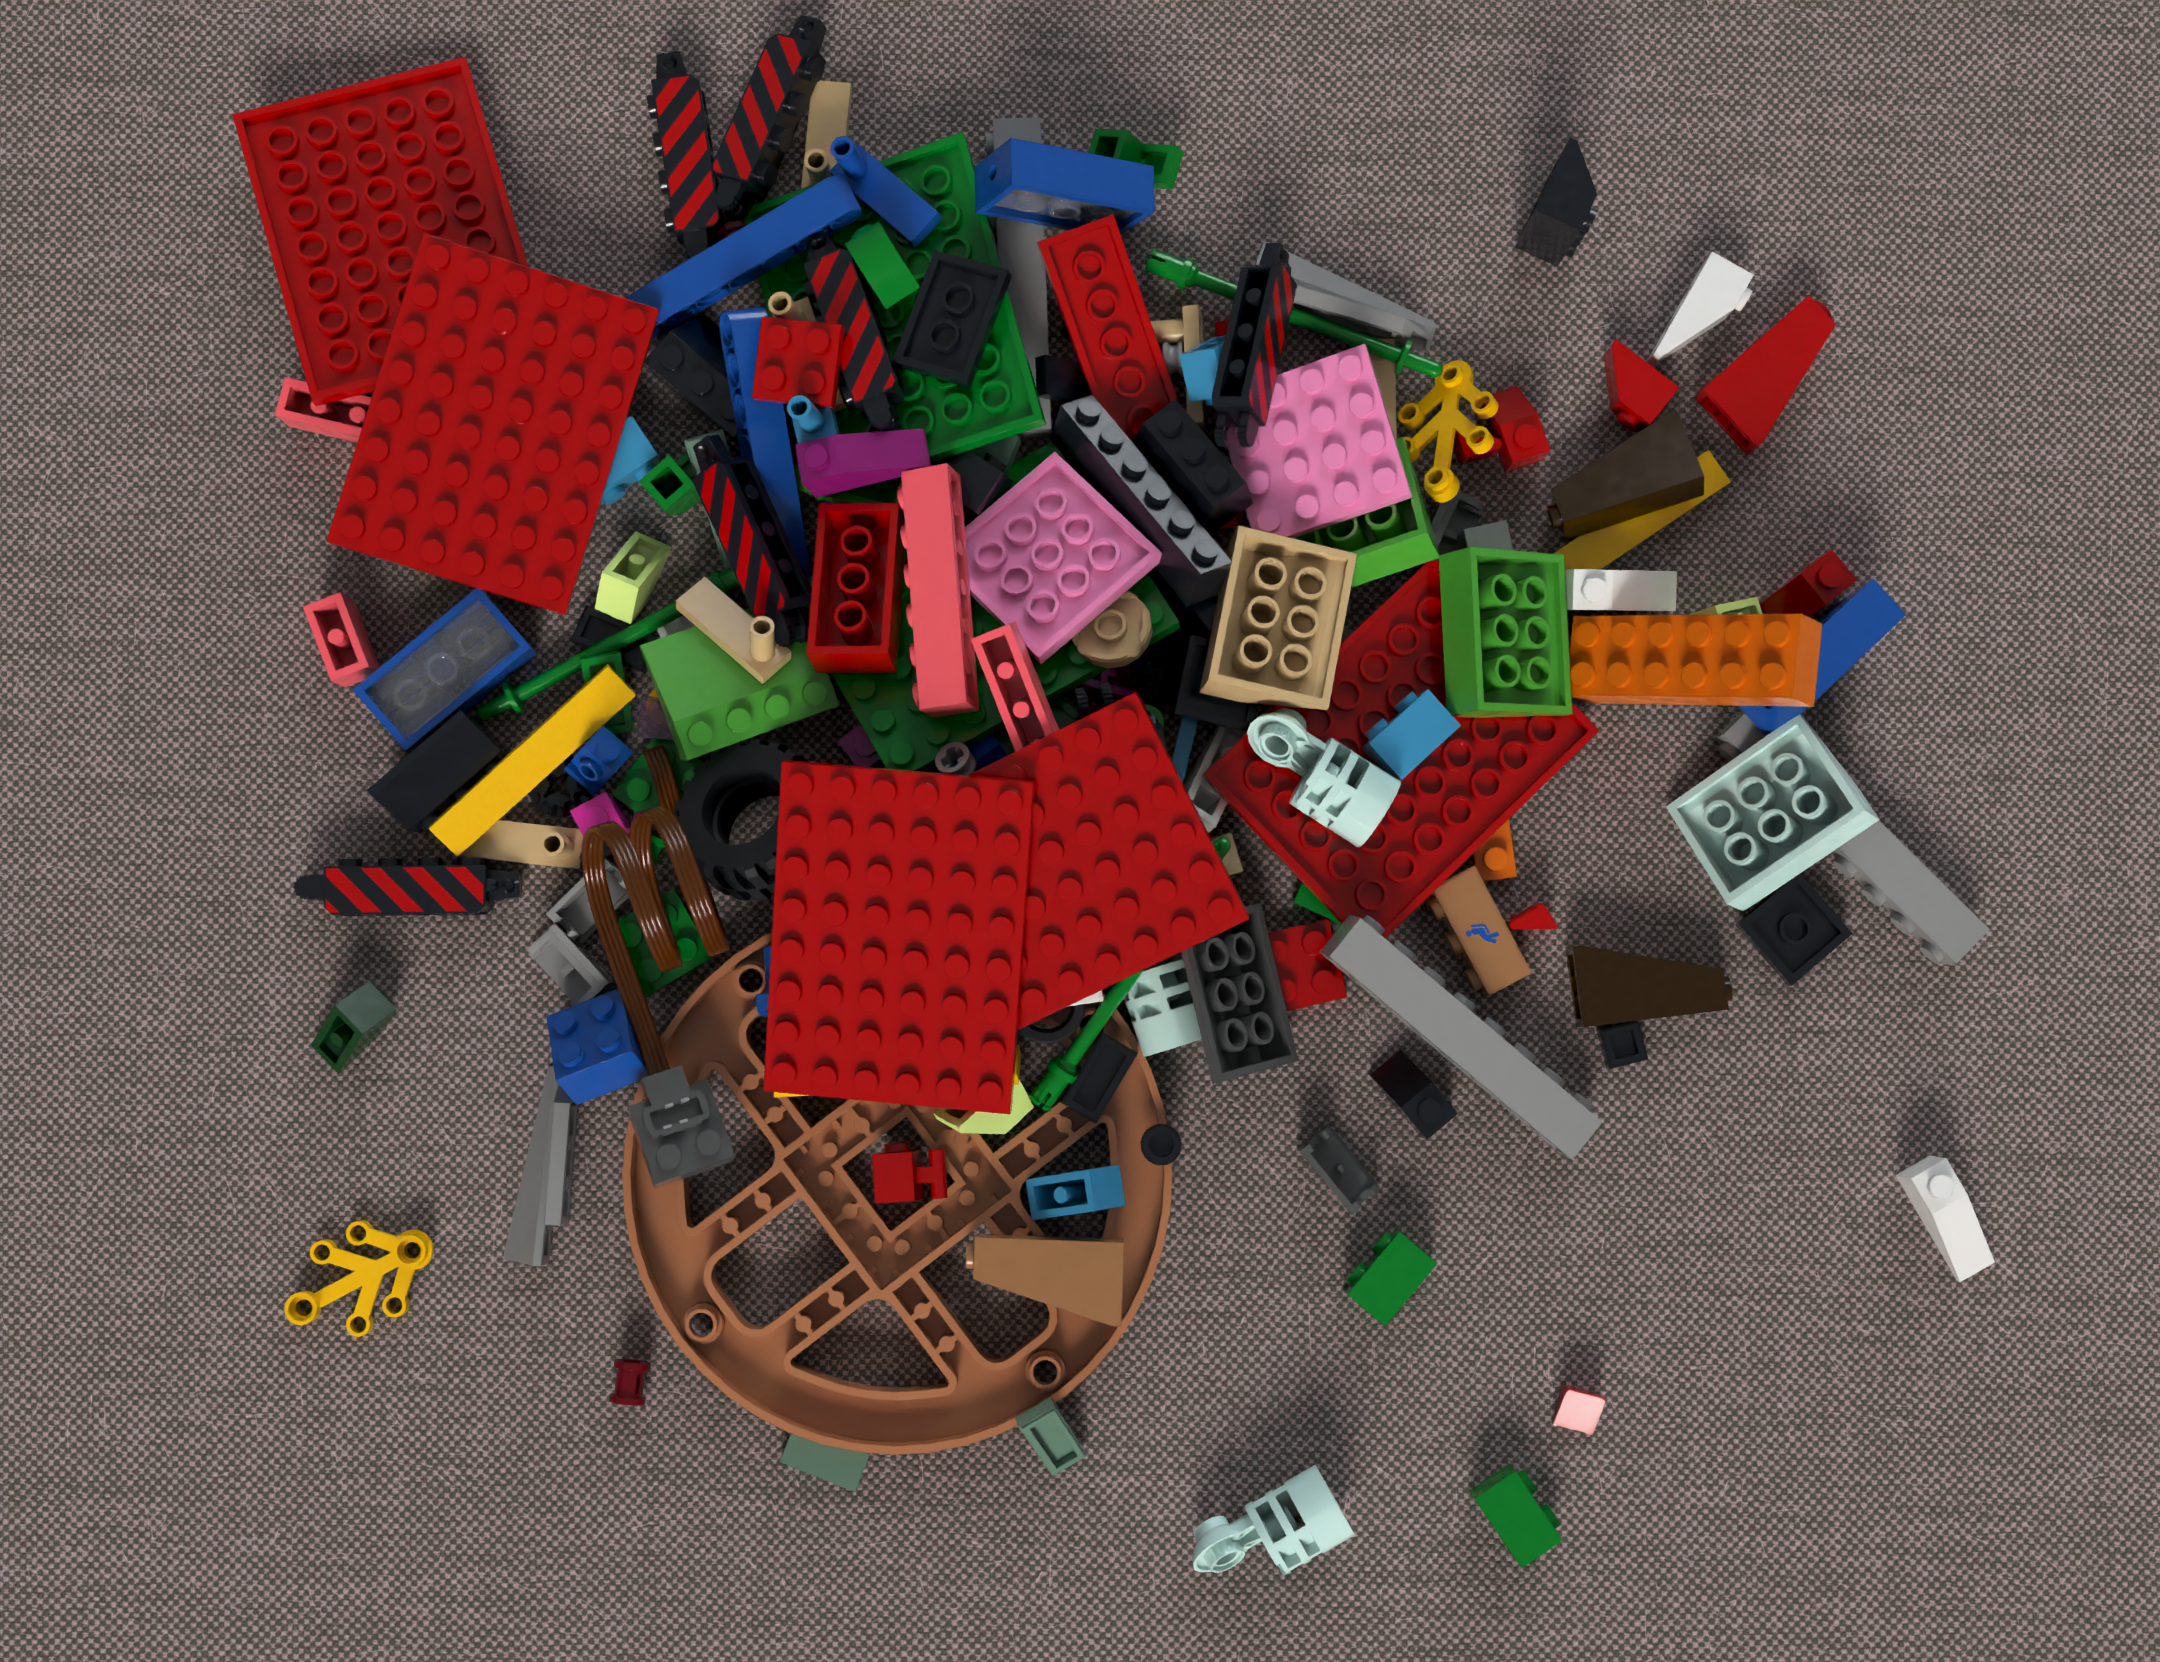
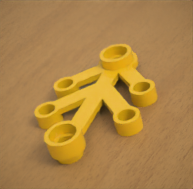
[1398,360,1499,503]
[284,1220,434,1337]

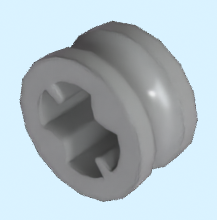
[1163,341,1184,378]
[935,742,977,775]

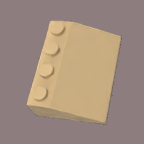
[1199,526,1357,710]

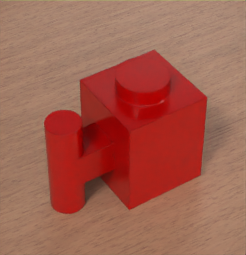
[872,1142,948,1204]

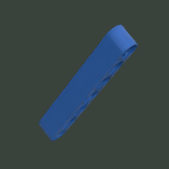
[625,174,863,340]
[719,307,811,578]

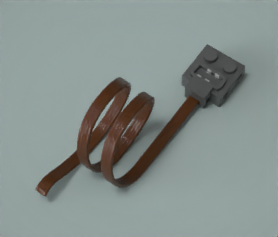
[582,745,735,1189]

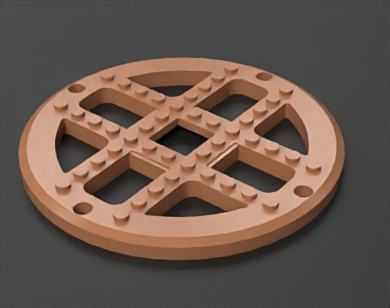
[622,932,1173,1455]

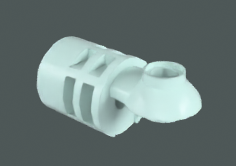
[1247,708,1401,847]
[1124,952,1202,1057]
[1192,1465,1355,1576]

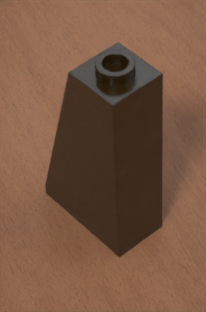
[1547,410,1704,541]
[1565,945,1733,1027]

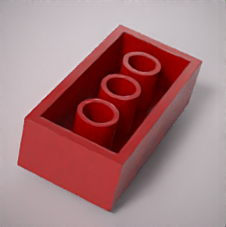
[806,503,906,673]

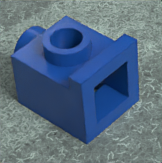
[563,726,633,796]

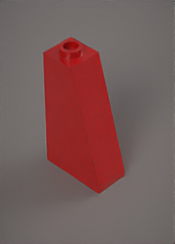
[1694,295,1836,456]

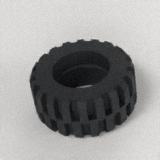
[674,739,807,901]

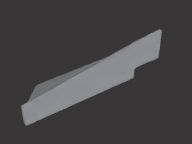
[1256,242,1437,353]
[504,1066,578,1266]

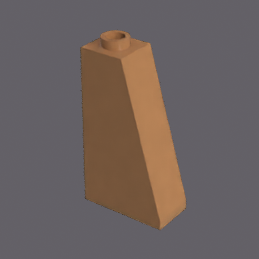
[966,1234,1124,1327]

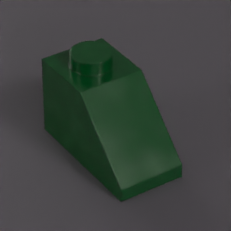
[311,981,397,1074]

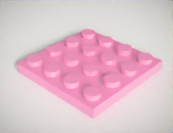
[1217,344,1413,538]
[965,452,1162,664]

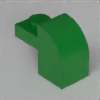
[1088,129,1184,189]
[845,221,920,309]
[639,451,701,516]

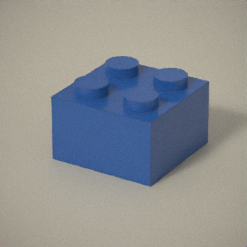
[546,989,649,1105]

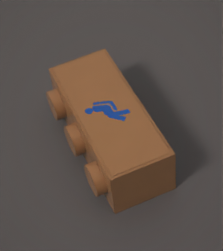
[1426,865,1532,996]

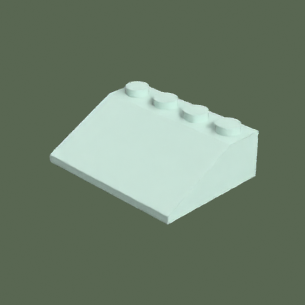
[1666,714,1880,911]

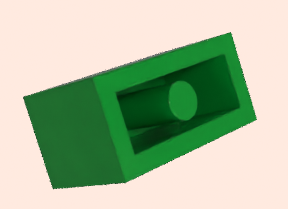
[1343,1229,1437,1326]
[1469,1464,1563,1568]

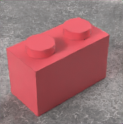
[303,592,380,687]

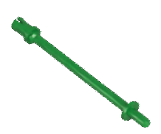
[1145,247,1443,378]
[476,567,741,721]
[1028,837,1231,1111]

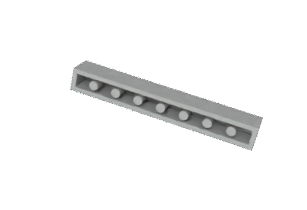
[986,117,1052,439]
[1714,711,1990,965]
[1319,914,1602,1160]

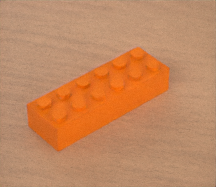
[1569,614,1822,707]

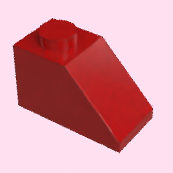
[1603,339,1680,432]
[1481,386,1550,473]
[1760,549,1857,617]

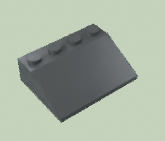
[1182,903,1298,1084]

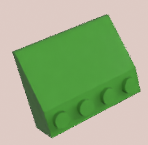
[1293,437,1439,588]
[1439,547,1572,718]
[639,607,839,760]

